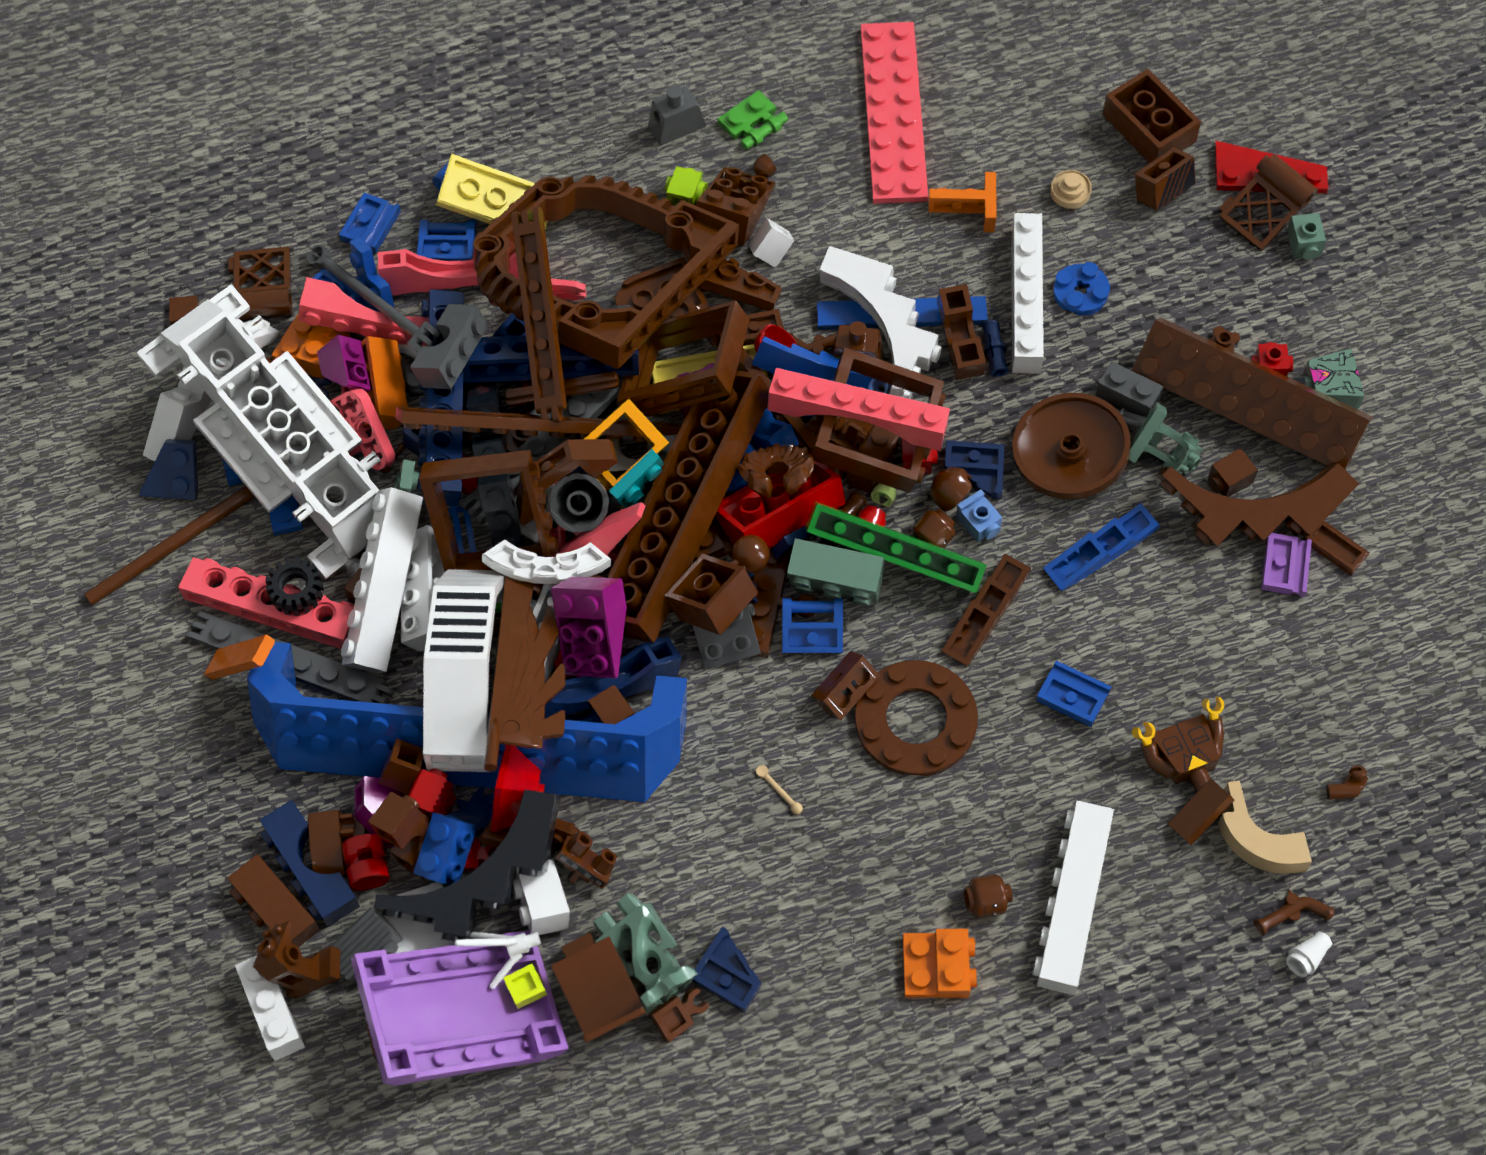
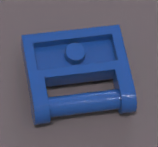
[417,220,477,261]
[782,598,843,653]

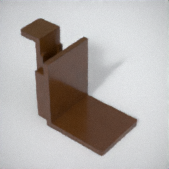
[551,933,646,1043]

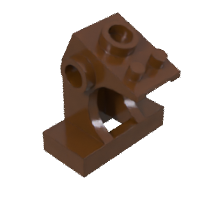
[253,921,340,999]

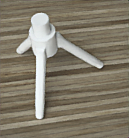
[455,932,541,989]

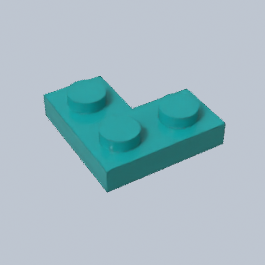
[609,449,664,509]

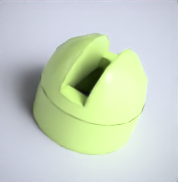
[871,483,897,507]

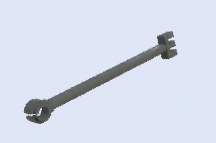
[307,244,441,353]

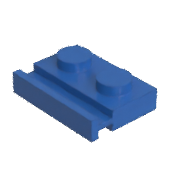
[339,193,401,254]
[1036,661,1111,727]

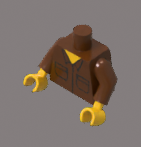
[1132,696,1224,792]

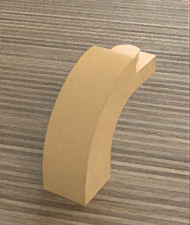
[1218,780,1312,874]

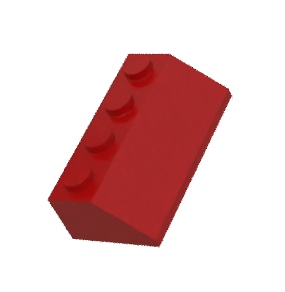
[715,453,846,548]

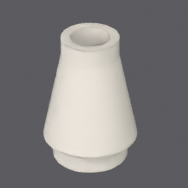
[1286,932,1332,977]

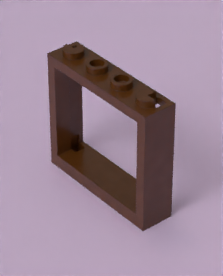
[617,300,750,417]
[810,348,946,493]
[419,450,558,572]

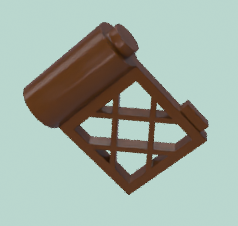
[1219,154,1318,251]
[228,246,293,320]

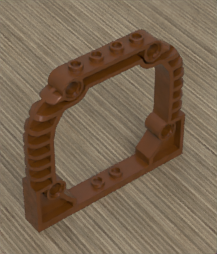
[473,175,739,369]

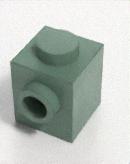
[1287,213,1326,260]

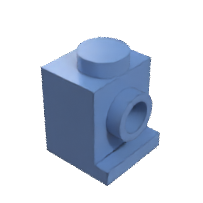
[956,490,1003,542]

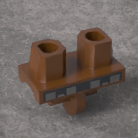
[556,831,617,889]

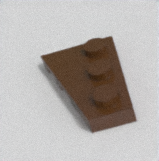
[698,258,782,311]

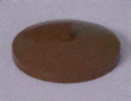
[1012,393,1131,499]

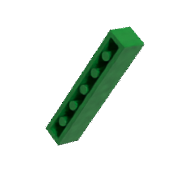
[805,501,987,593]

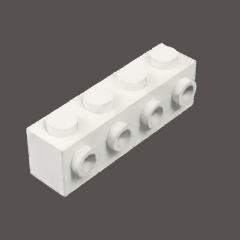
[400,525,445,651]

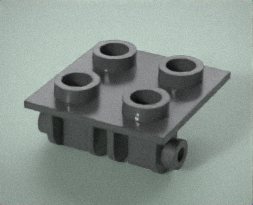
[693,604,761,669]

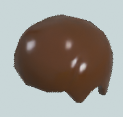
[930,466,972,512]

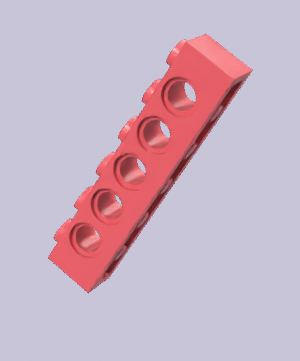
[178,557,354,649]

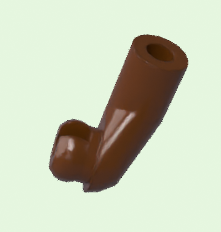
[1326,765,1368,800]

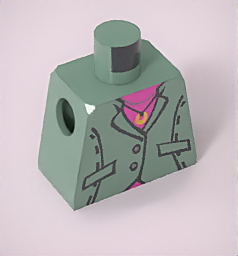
[1291,349,1364,409]

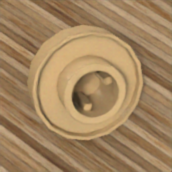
[1050,170,1092,209]

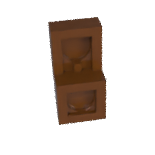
[308,810,346,877]

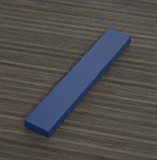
[817,296,988,330]

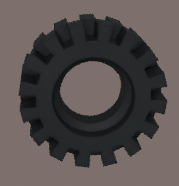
[265,557,324,616]

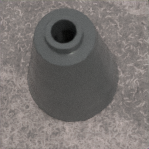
[549,473,609,532]

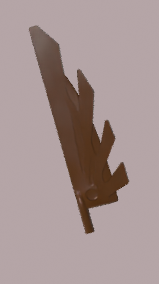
[484,576,565,772]

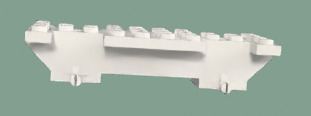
[137,284,381,581]

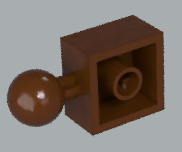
[664,535,770,635]

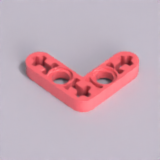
[330,388,395,470]

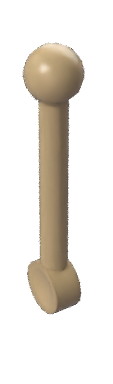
[756,765,803,815]

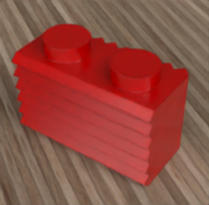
[408,768,457,820]

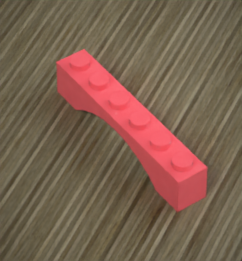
[378,249,549,296]
[298,277,426,347]
[768,368,950,451]

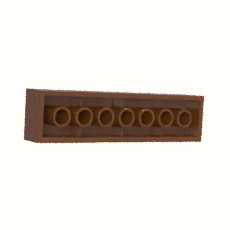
[1132,318,1373,470]

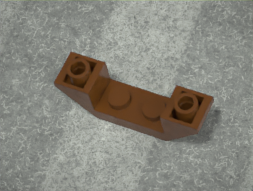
[516,439,618,526]

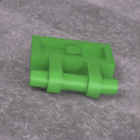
[718,90,788,150]

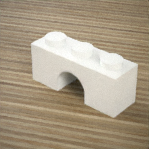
[235,956,305,1061]

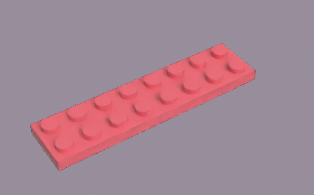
[861,22,928,204]

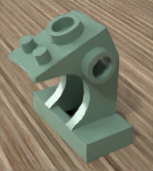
[1129,402,1203,474]

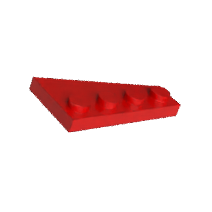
[1214,141,1328,194]

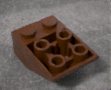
[696,167,776,246]

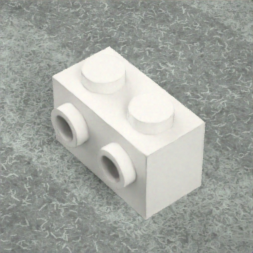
[512,859,570,935]

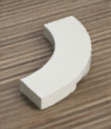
[482,540,611,584]

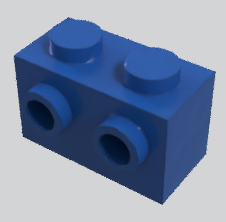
[413,812,478,885]

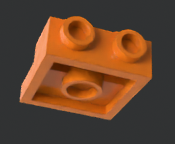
[271,314,350,379]
[903,929,977,998]

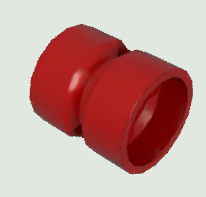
[342,834,390,891]

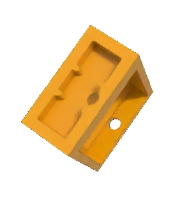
[585,399,669,491]

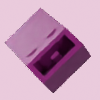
[551,577,627,678]

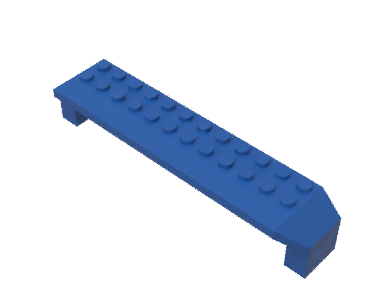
[247,642,687,802]

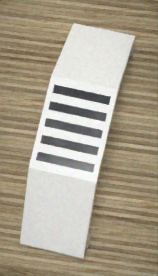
[423,569,505,772]

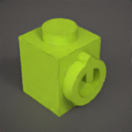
[665,166,708,206]

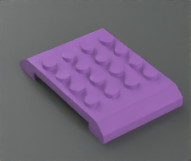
[351,931,569,1086]

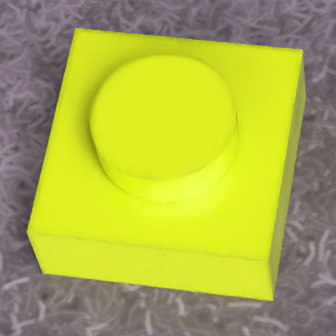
[503,964,547,1009]

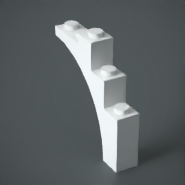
[820,246,942,399]
[143,319,279,461]

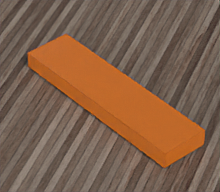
[203,635,275,680]

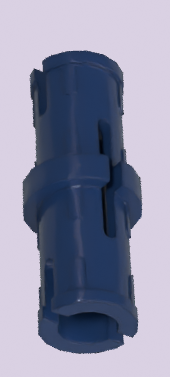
[981,320,1009,377]

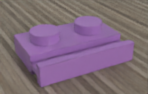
[1261,533,1312,597]

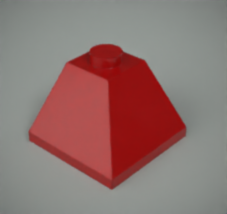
[491,745,545,832]

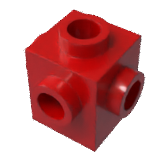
[1250,342,1293,376]

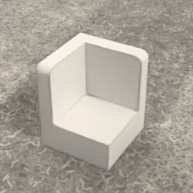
[749,218,794,267]

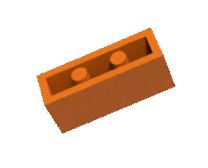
[361,336,409,430]

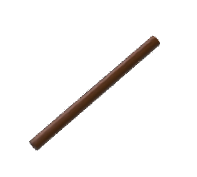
[84,486,255,606]

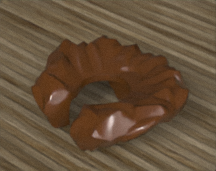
[737,443,814,498]

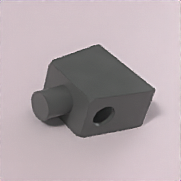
[648,85,706,146]

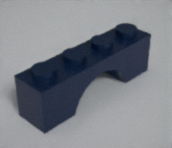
[260,800,360,927]

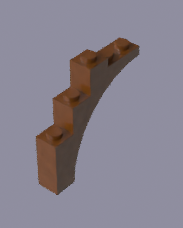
[1156,463,1359,546]

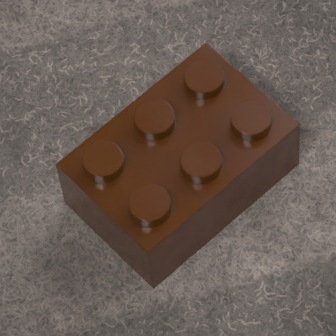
[1102,69,1201,163]

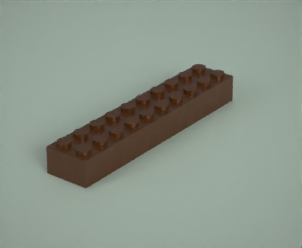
[607,367,769,643]

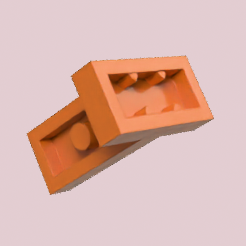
[928,172,996,232]

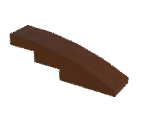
[942,554,1031,667]

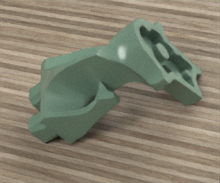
[593,893,698,1014]

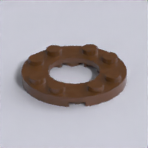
[855,660,978,776]

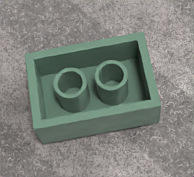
[787,538,885,606]

